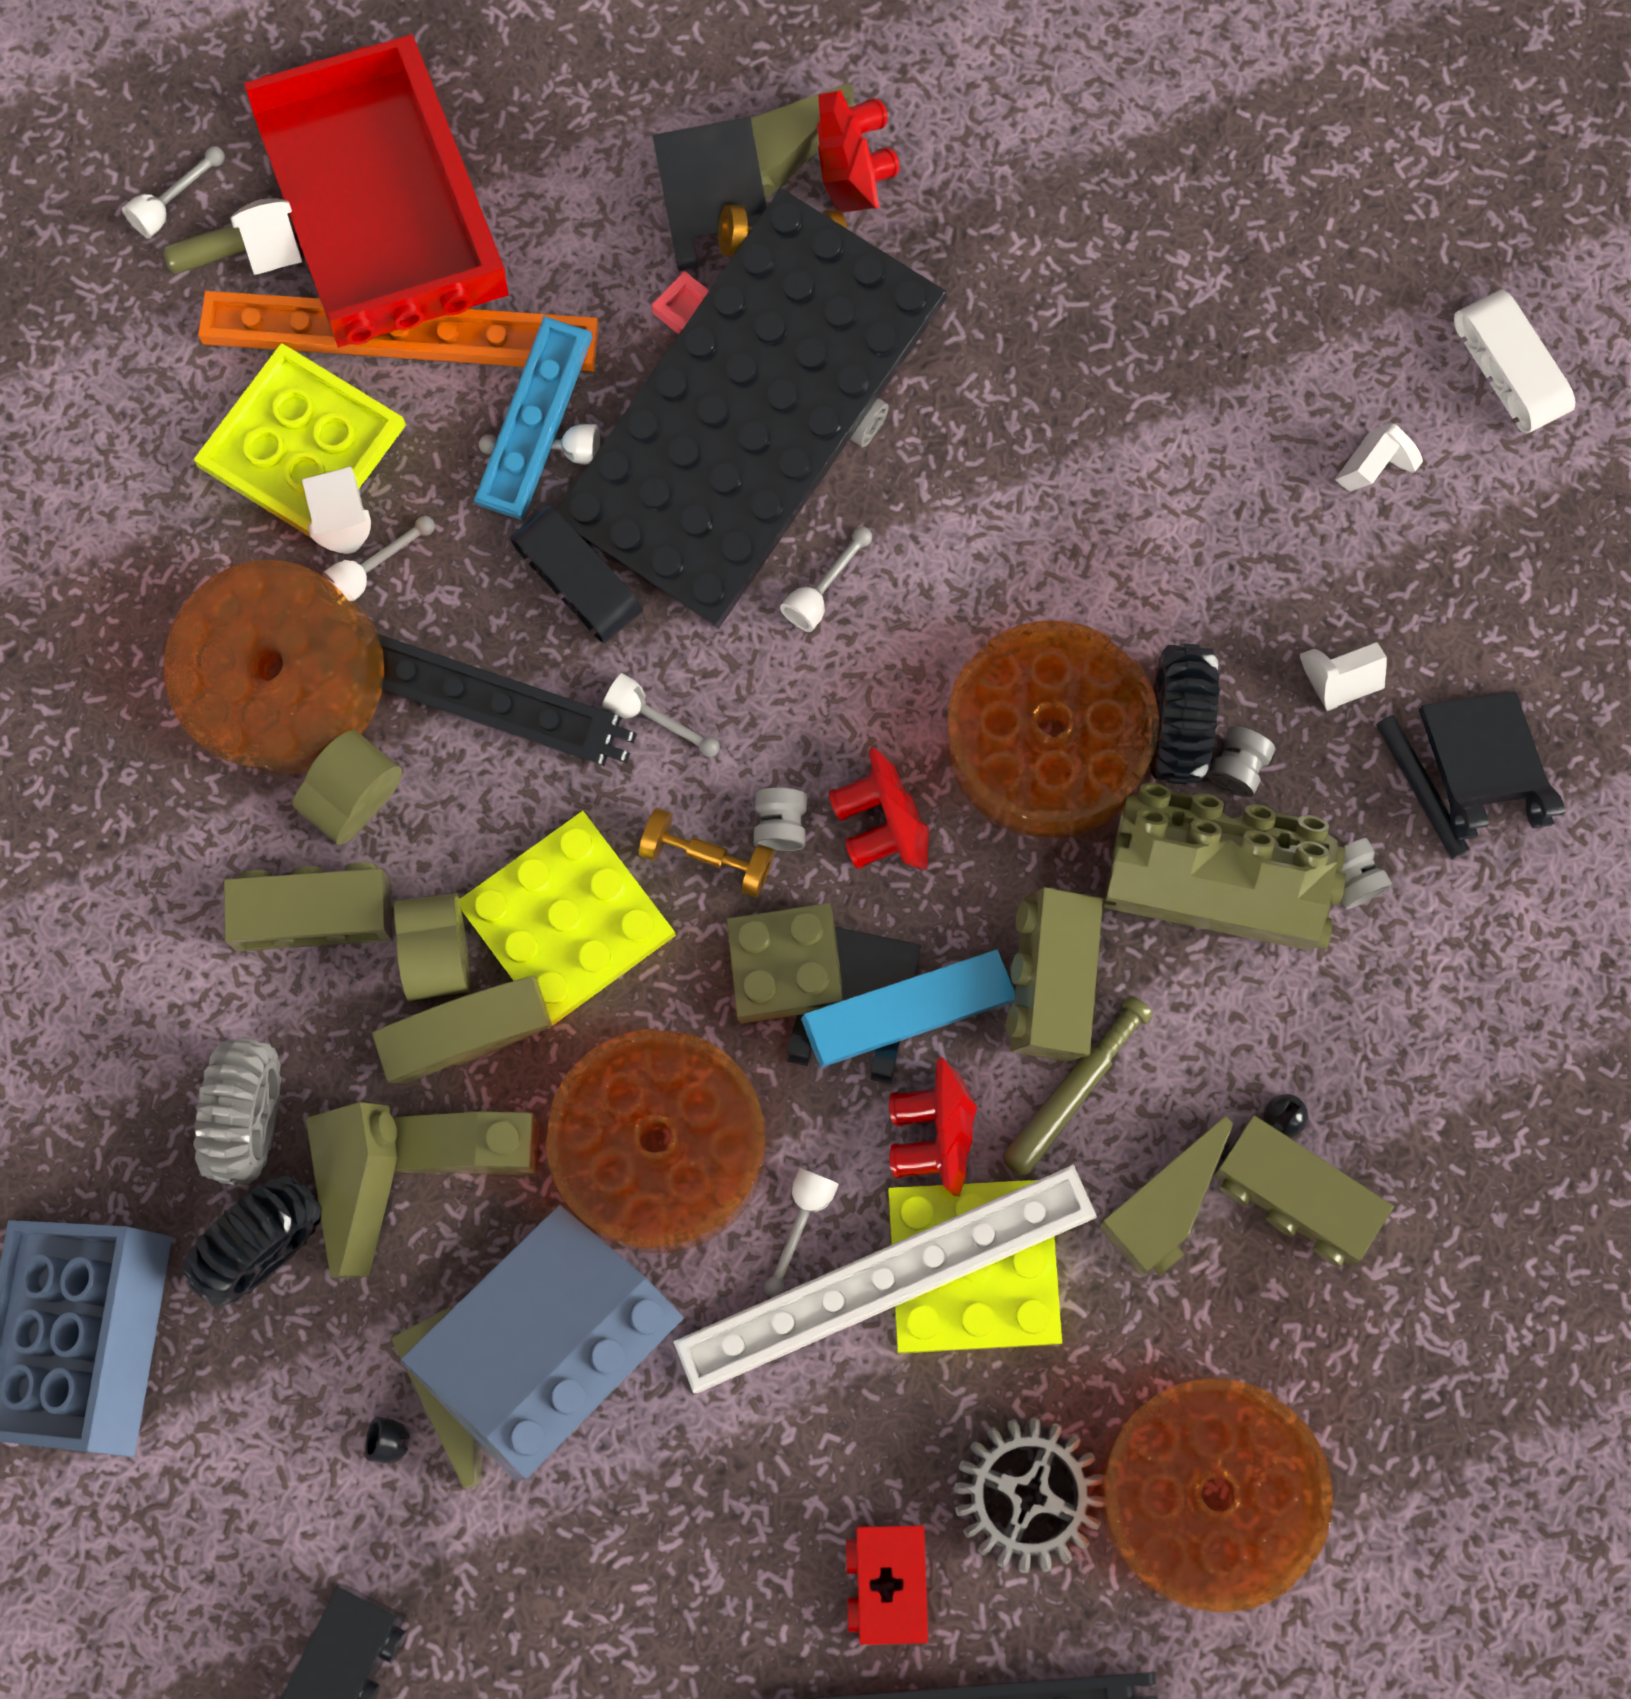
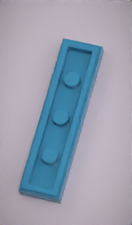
[474,316,593,521]
[801,949,1015,1068]

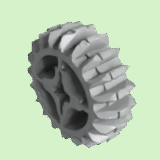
[193,1037,282,1185]
[954,1418,1105,1573]

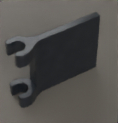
[652,116,767,271]
[1419,691,1565,841]
[787,926,921,1084]

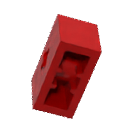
[846,1526,928,1645]

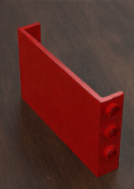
[244,34,509,348]

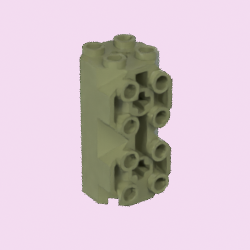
[1103,783,1346,951]

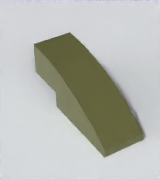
[372,976,553,1084]

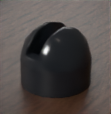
[1263,1094,1308,1138]
[365,1417,410,1464]

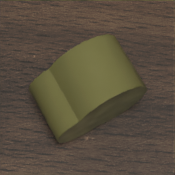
[292,729,402,846]
[394,892,472,1002]

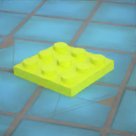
[193,343,406,538]
[459,811,676,1029]
[888,1180,1062,1353]

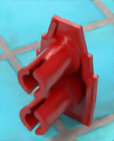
[817,90,899,213]
[829,748,929,871]
[889,1057,977,1197]

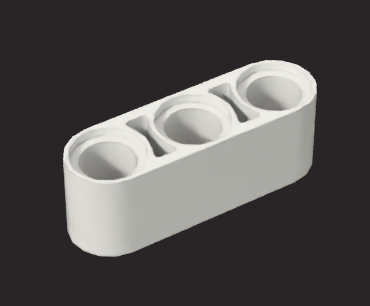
[1454,290,1575,434]

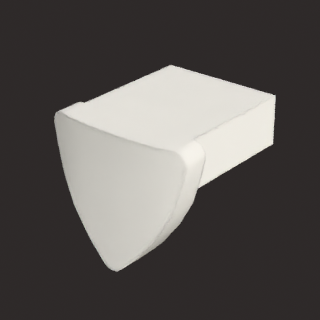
[230,199,302,275]
[1335,423,1423,492]
[302,467,371,554]
[1300,642,1387,711]

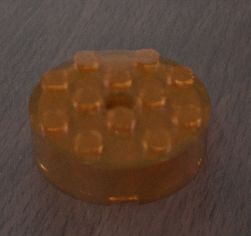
[164,560,384,774]
[946,620,1159,838]
[546,1029,767,1254]
[1099,1378,1333,1612]

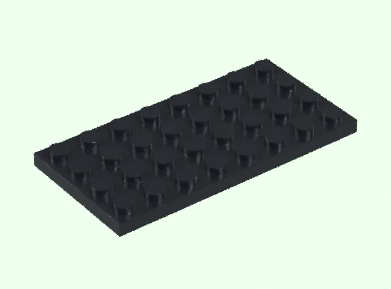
[557,188,948,629]

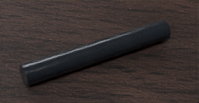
[1376,715,1470,860]

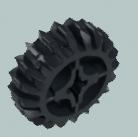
[1148,643,1220,785]
[182,1175,322,1307]

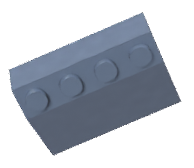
[400,1205,684,1481]
[0,1220,172,1457]

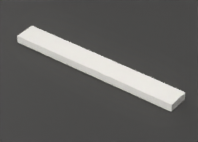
[673,1165,1097,1393]

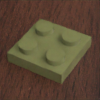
[727,903,844,1024]

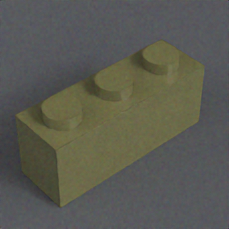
[224,862,393,952]
[1006,887,1103,1062]
[1213,1115,1395,1267]

